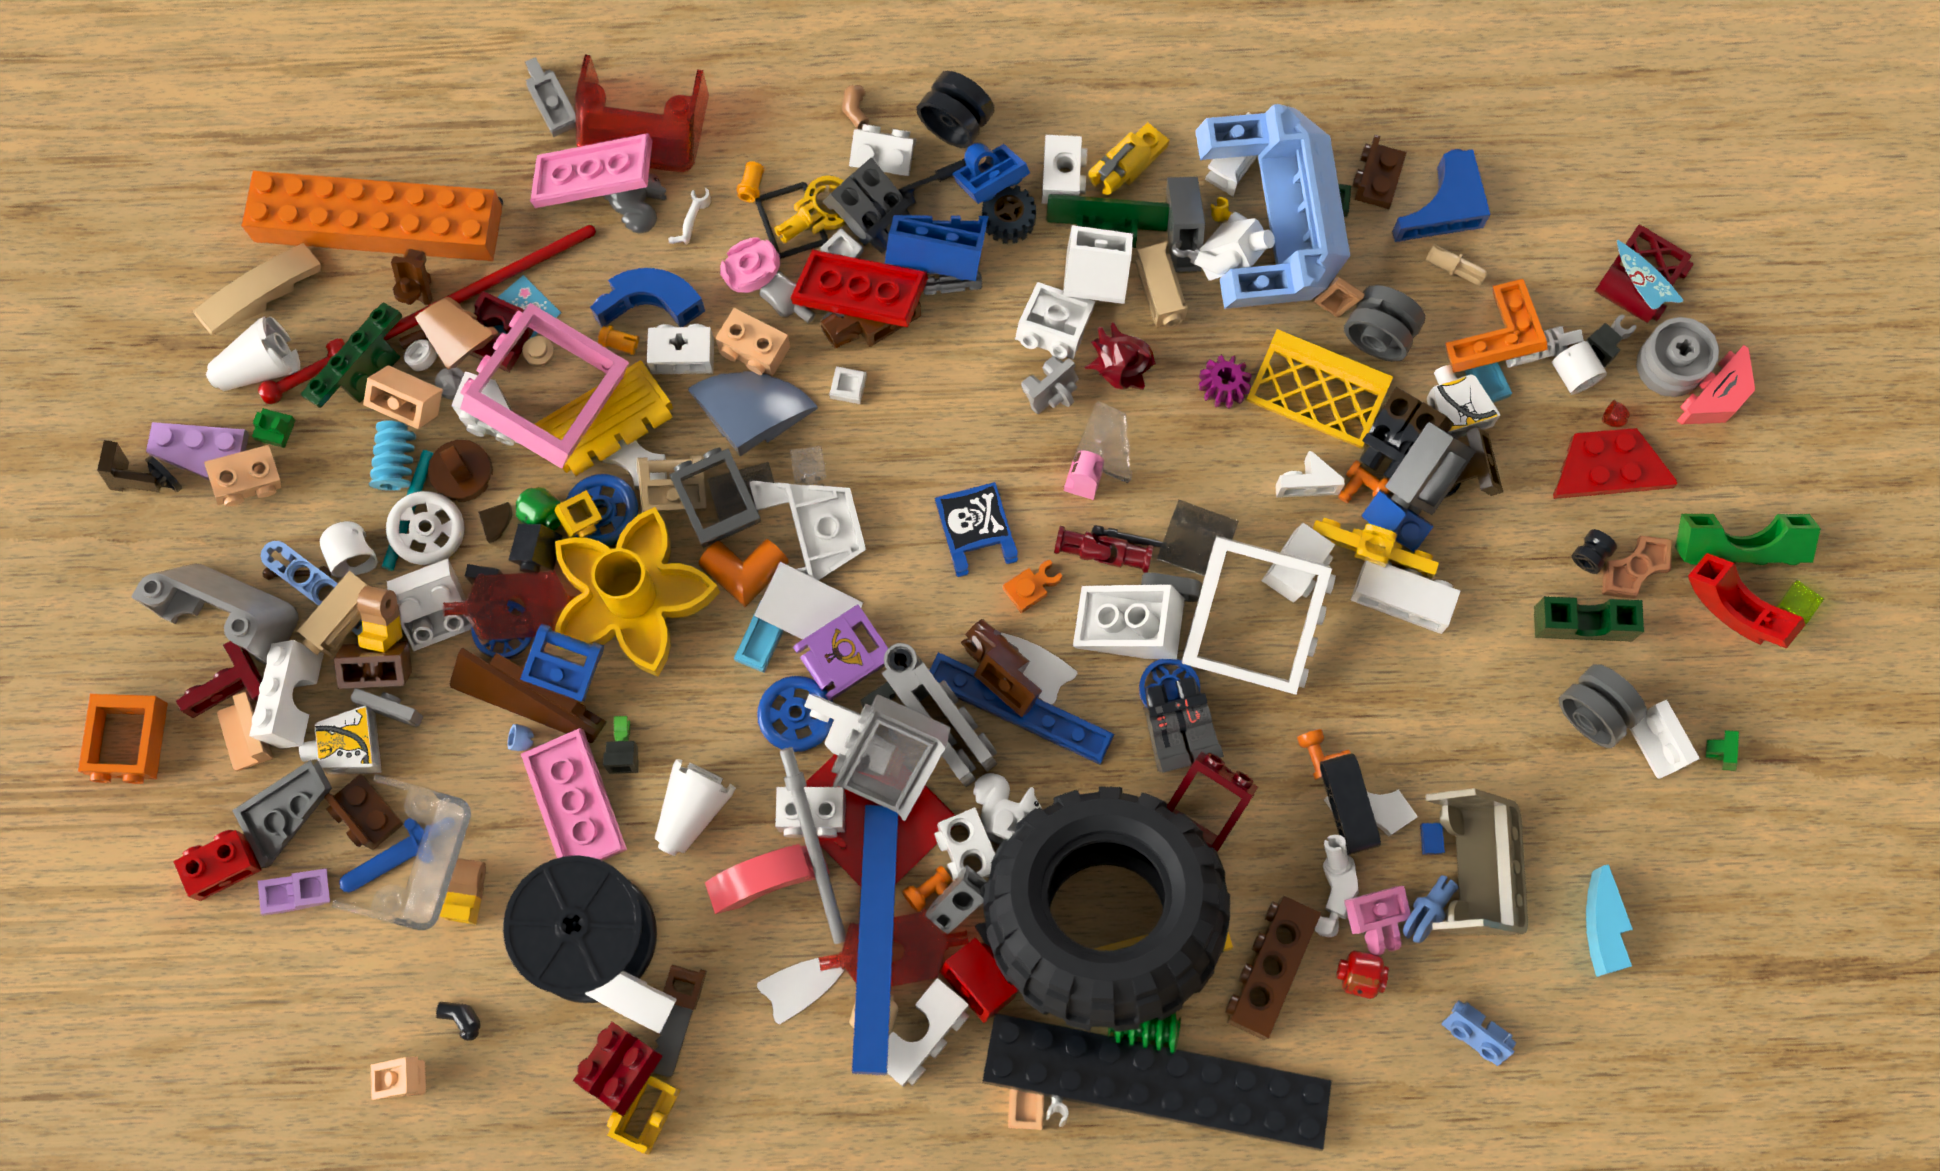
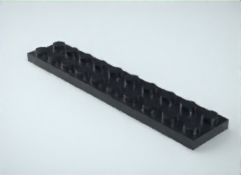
[982,1013,1332,1151]

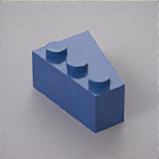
[885,215,988,282]

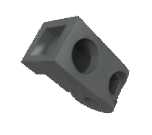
[925,865,987,934]

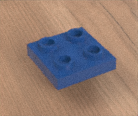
[952,143,1031,204]

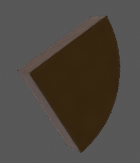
[478,502,512,544]

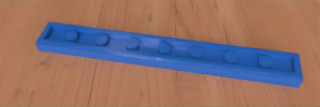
[852,805,898,1075]

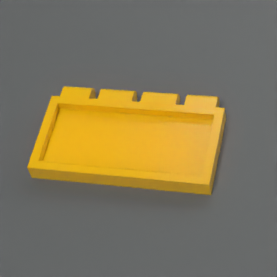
[534,360,673,477]

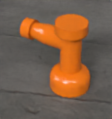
[1338,460,1390,504]
[1297,729,1351,780]
[902,866,953,913]

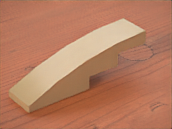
[194,243,321,336]

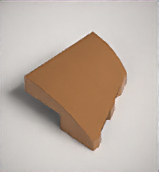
[415,297,498,369]

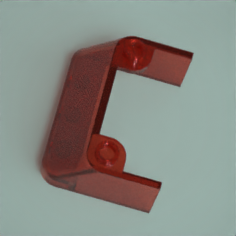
[575,54,709,172]

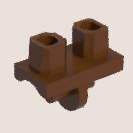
[391,249,433,305]

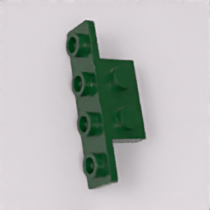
[1046,194,1169,248]
[301,303,403,408]

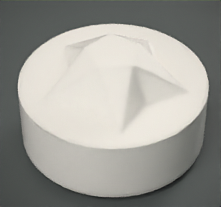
[404,339,437,371]

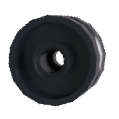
[916,71,994,148]

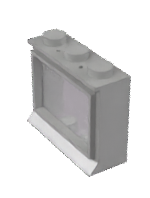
[832,694,951,821]

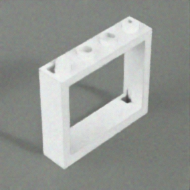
[1182,535,1336,695]

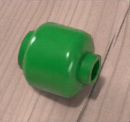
[516,487,561,531]

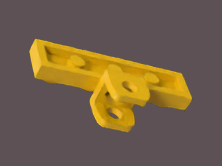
[1312,518,1439,579]

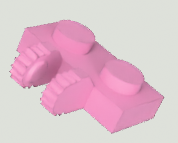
[1344,886,1411,955]

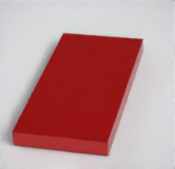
[790,249,928,328]

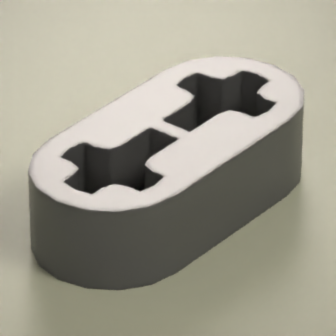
[1141,573,1202,602]

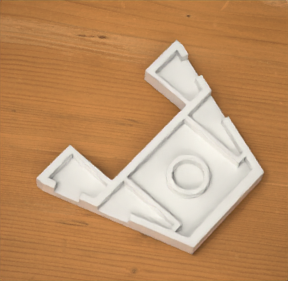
[749,481,866,581]

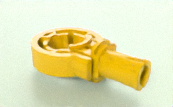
[774,176,846,244]

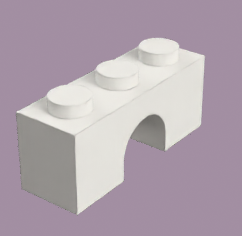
[249,640,324,749]
[887,978,969,1087]

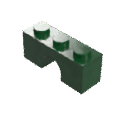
[1534,596,1644,642]

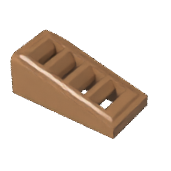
[1314,277,1365,318]

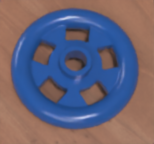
[566,474,639,546]
[757,676,834,752]

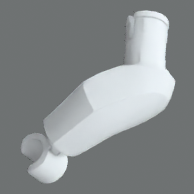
[1315,835,1359,937]

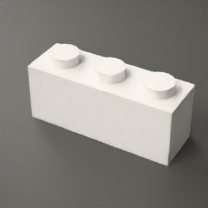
[1350,561,1460,634]

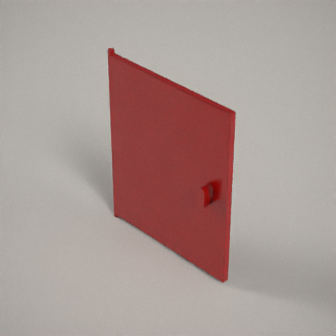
[805,754,961,887]

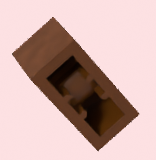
[334,641,412,689]

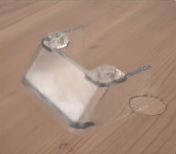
[332,774,471,930]

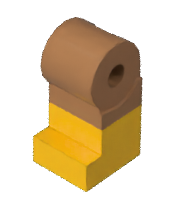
[357,585,403,653]
[439,858,486,925]

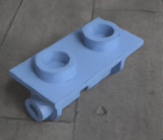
[1441,1000,1516,1066]

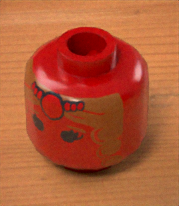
[1336,950,1389,999]

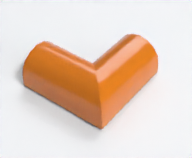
[699,539,789,607]

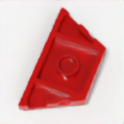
[1553,428,1677,499]

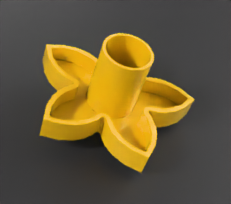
[555,507,720,677]

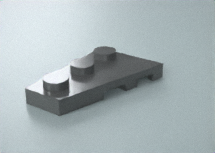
[232,759,332,868]

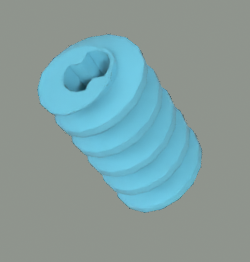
[369,420,416,491]

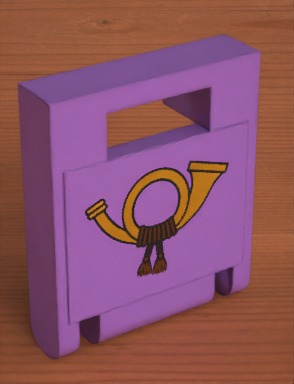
[793,604,888,701]

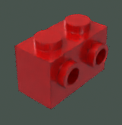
[173,830,262,901]
[940,937,1019,1023]

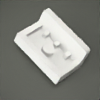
[849,124,917,176]

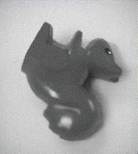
[605,173,667,233]

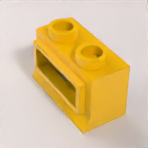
[607,1075,681,1154]

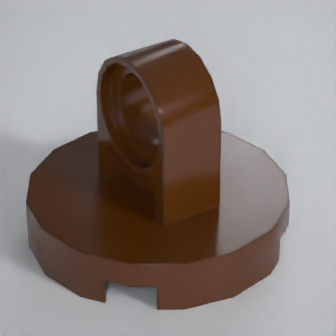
[428,439,493,502]

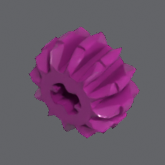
[1198,354,1252,409]

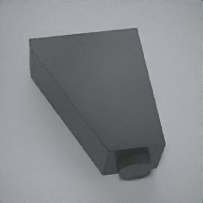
[1166,177,1205,272]

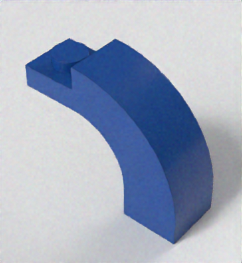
[590,268,705,327]

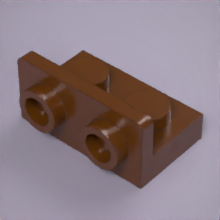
[1352,135,1407,209]
[324,774,404,850]

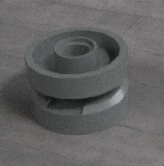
[1344,285,1426,362]
[1559,664,1647,748]

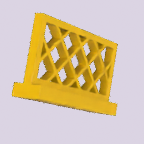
[1246,329,1393,449]

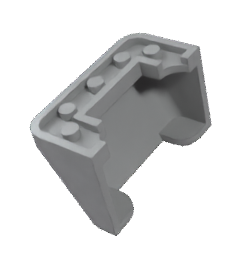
[131,563,299,664]

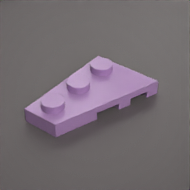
[146,422,249,481]

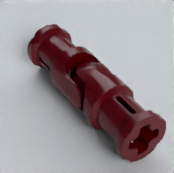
[1054,526,1154,573]

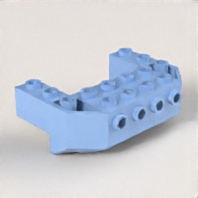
[1196,104,1350,309]

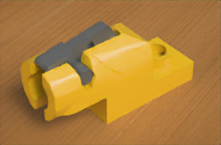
[1088,122,1170,195]

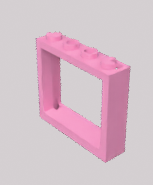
[460,303,629,468]

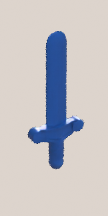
[339,817,457,893]

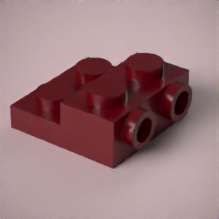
[573,1022,663,1117]

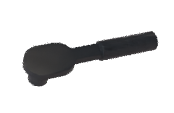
[899,159,966,207]

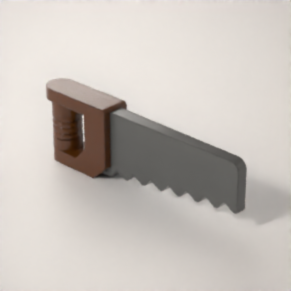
[652,964,707,1077]

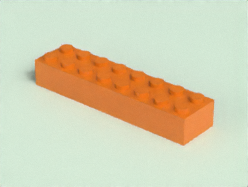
[241,171,503,261]

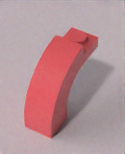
[705,844,830,914]

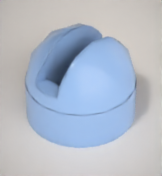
[507,724,534,751]

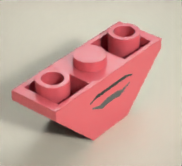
[1677,345,1755,425]

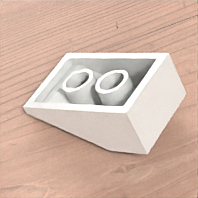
[1073,585,1185,659]

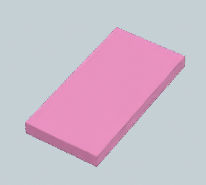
[530,134,652,208]
[521,728,627,861]

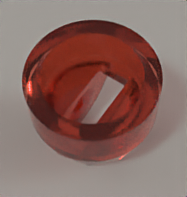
[1602,400,1630,428]

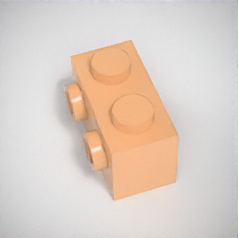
[715,308,790,377]
[363,365,443,429]
[204,445,281,507]

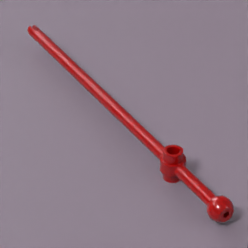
[258,225,596,404]

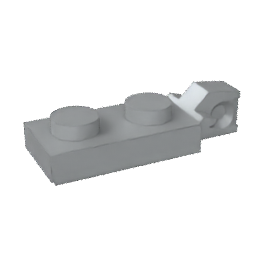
[525,57,581,137]

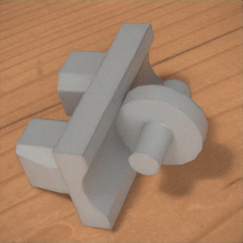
[1021,356,1079,415]

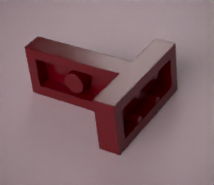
[175,641,263,718]

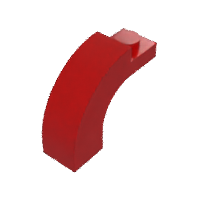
[1688,553,1806,649]

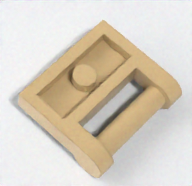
[637,455,707,513]

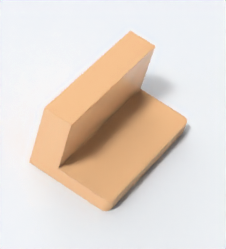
[217,692,274,771]

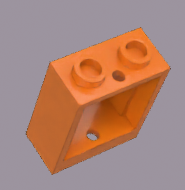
[78,694,168,784]

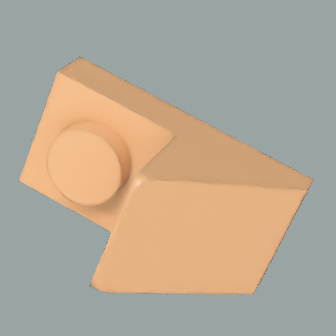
[371,1057,426,1100]

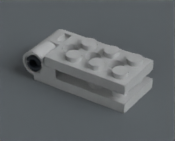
[882,643,997,787]

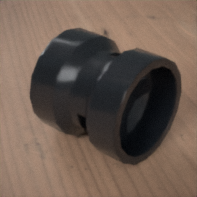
[1571,529,1617,574]

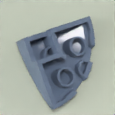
[688,371,818,456]

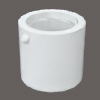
[1552,341,1607,395]

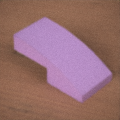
[258,869,330,916]

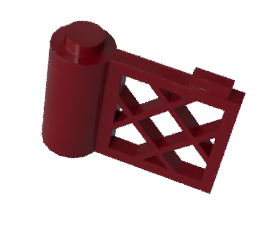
[1594,224,1694,324]

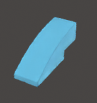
[1586,864,1633,977]

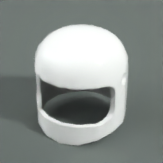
[320,521,378,577]

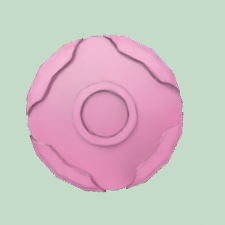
[720,237,780,293]

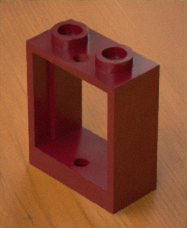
[1167,751,1258,852]

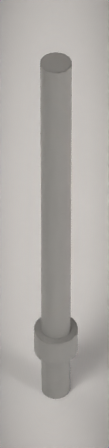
[780,747,847,944]

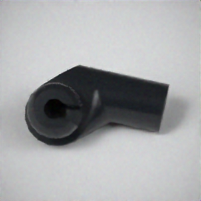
[436,1001,481,1041]

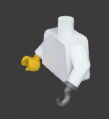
[1172,197,1275,280]

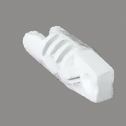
[1506,326,1584,368]

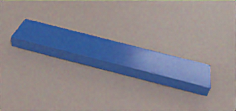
[929,652,1114,765]

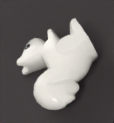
[973,773,1042,844]

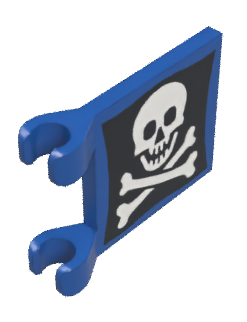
[935,482,1018,577]

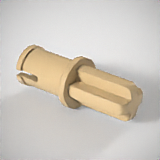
[1425,243,1487,286]

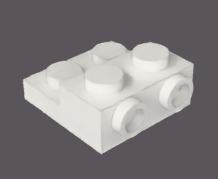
[1015,282,1095,359]

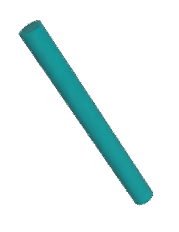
[381,450,434,571]

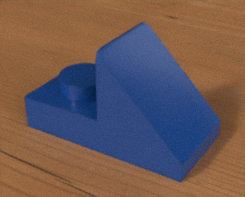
[1361,490,1433,552]

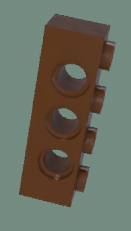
[1225,896,1321,1040]

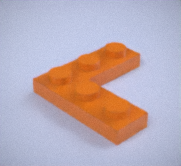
[1445,279,1548,373]

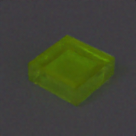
[1776,580,1824,624]

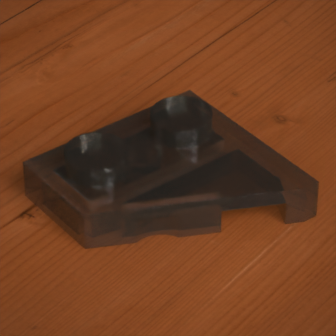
[708,462,774,538]

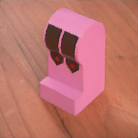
[1064,451,1104,500]

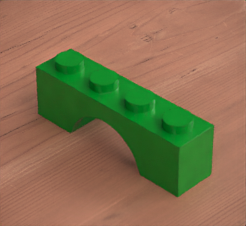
[1675,514,1821,565]

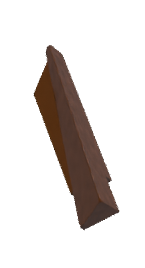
[450,648,607,743]

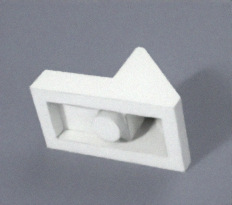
[1276,451,1345,498]

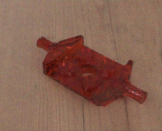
[443,570,578,640]
[819,909,969,987]

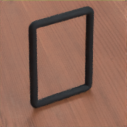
[755,182,828,259]

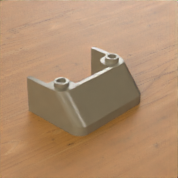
[1426,789,1528,935]

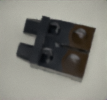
[1360,387,1454,479]

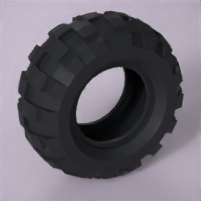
[983,786,1230,1032]

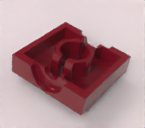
[469,291,534,373]

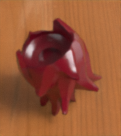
[1085,322,1156,390]

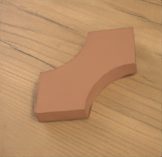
[1602,535,1673,599]

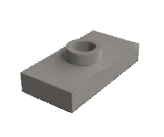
[350,688,423,727]

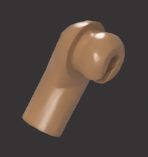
[842,85,869,129]

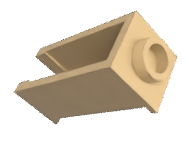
[1135,242,1188,328]
[297,571,367,657]

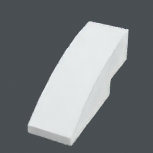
[584,971,677,1034]

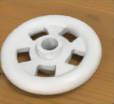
[386,491,465,565]

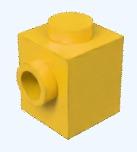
[554,490,602,538]

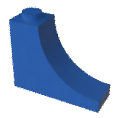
[1392,149,1491,242]

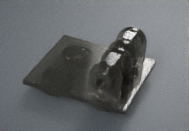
[1157,499,1239,576]

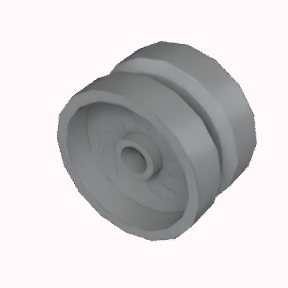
[1636,317,1719,397]

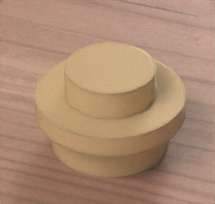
[522,336,554,366]

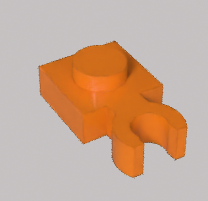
[1003,560,1062,613]

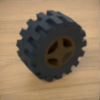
[982,185,1036,244]

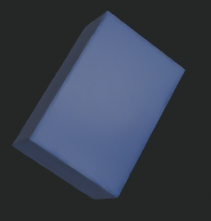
[1420,823,1445,855]

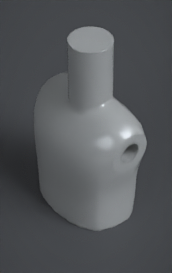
[759,271,816,323]

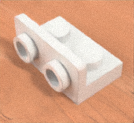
[1629,699,1700,779]

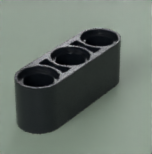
[1320,753,1381,855]

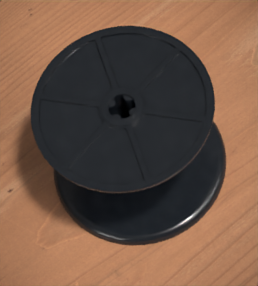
[503,855,657,1003]

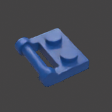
[520,623,604,701]

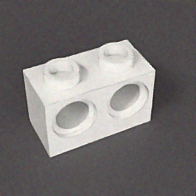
[934,808,995,881]

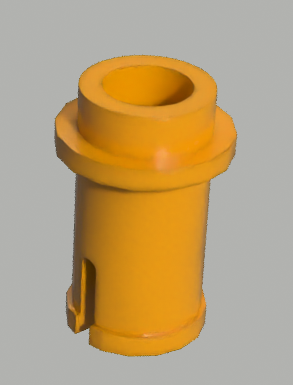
[736,161,765,203]
[598,325,640,355]

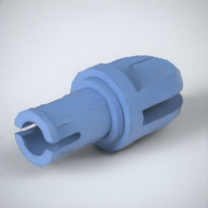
[1403,875,1458,943]

